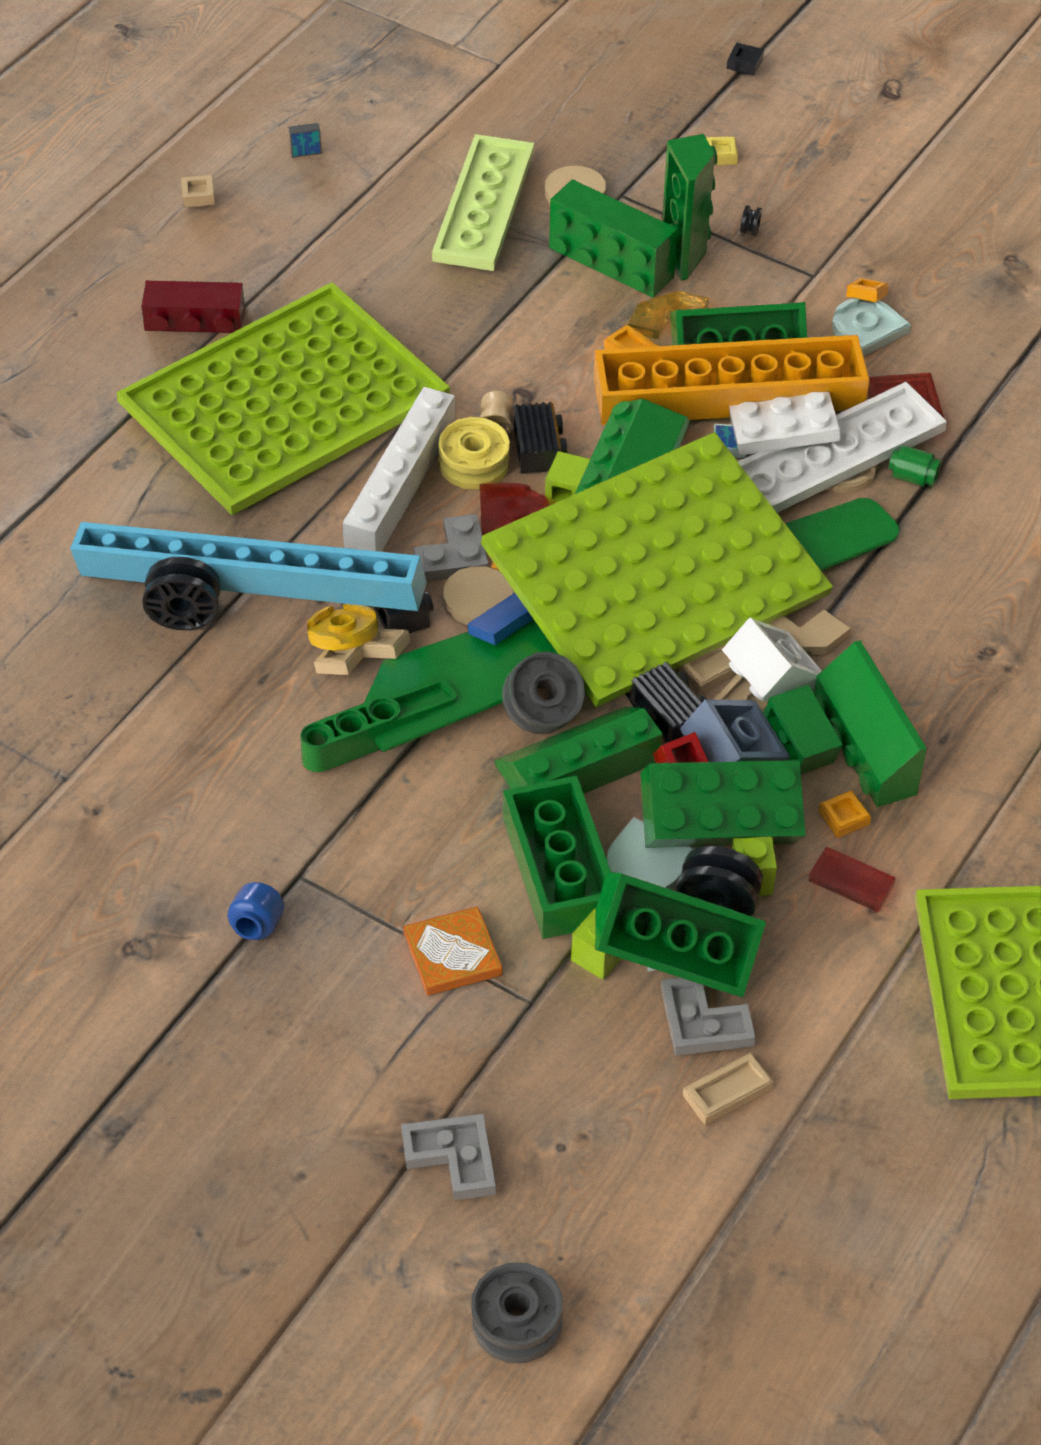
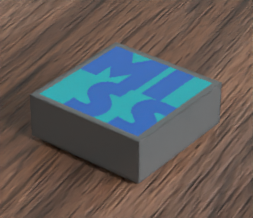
[288,123,322,158]

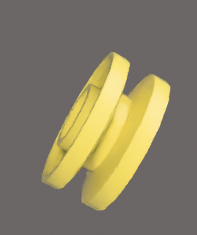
[438,417,510,490]

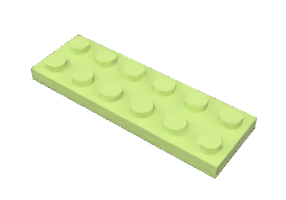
[432,134,534,271]

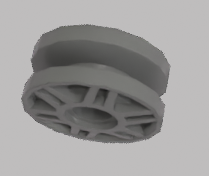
[502,652,585,734]
[472,1263,562,1363]

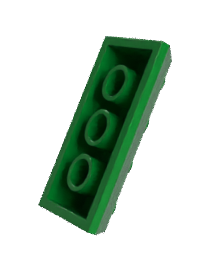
[662,134,718,281]
[670,302,807,345]
[575,398,690,494]
[813,640,927,807]
[495,706,663,794]
[595,872,766,998]

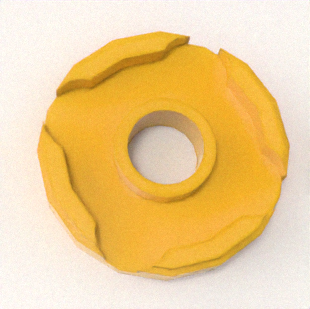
[307,604,379,651]

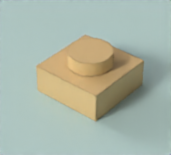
[181,175,215,207]

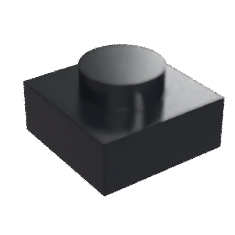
[727,42,764,76]

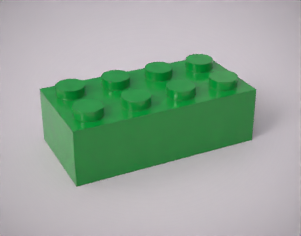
[549,179,678,298]
[640,760,806,848]
[503,775,611,939]

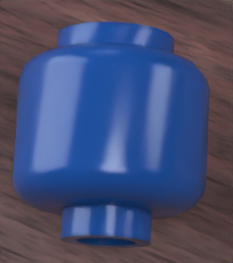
[227,882,285,940]

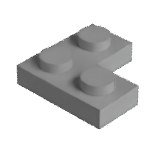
[414,514,488,581]
[661,978,756,1056]
[401,1114,496,1200]

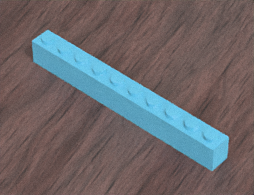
[70,522,427,611]

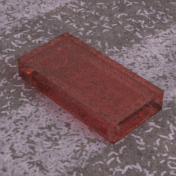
[808,846,896,912]

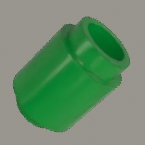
[888,445,942,487]

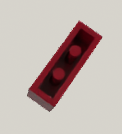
[141,280,245,333]

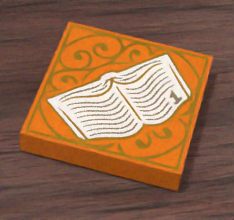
[403,906,502,996]

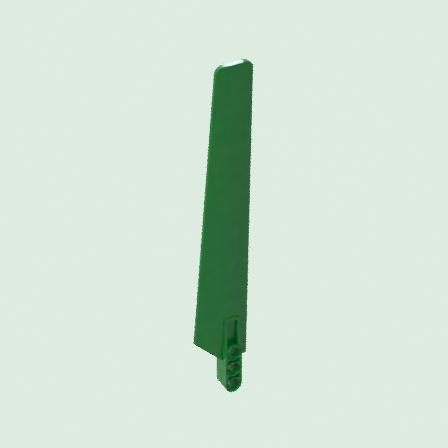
[300,498,899,772]

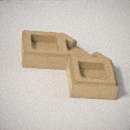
[768,609,851,655]
[314,629,411,675]

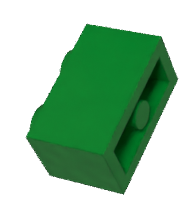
[763,684,843,774]

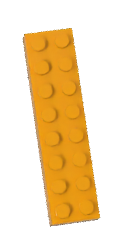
[594,335,869,425]

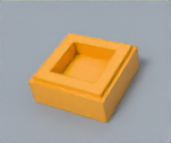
[846,278,889,302]
[818,790,871,838]

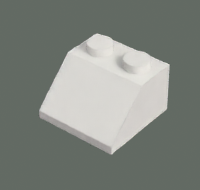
[722,618,822,702]

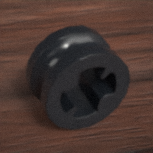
[740,205,762,236]

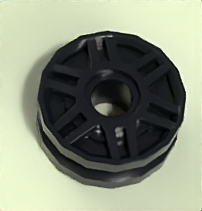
[142,557,221,631]
[676,846,763,916]

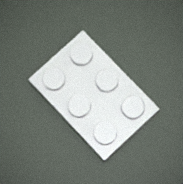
[729,391,840,455]

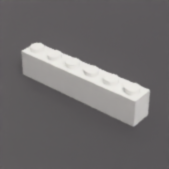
[342,387,455,552]

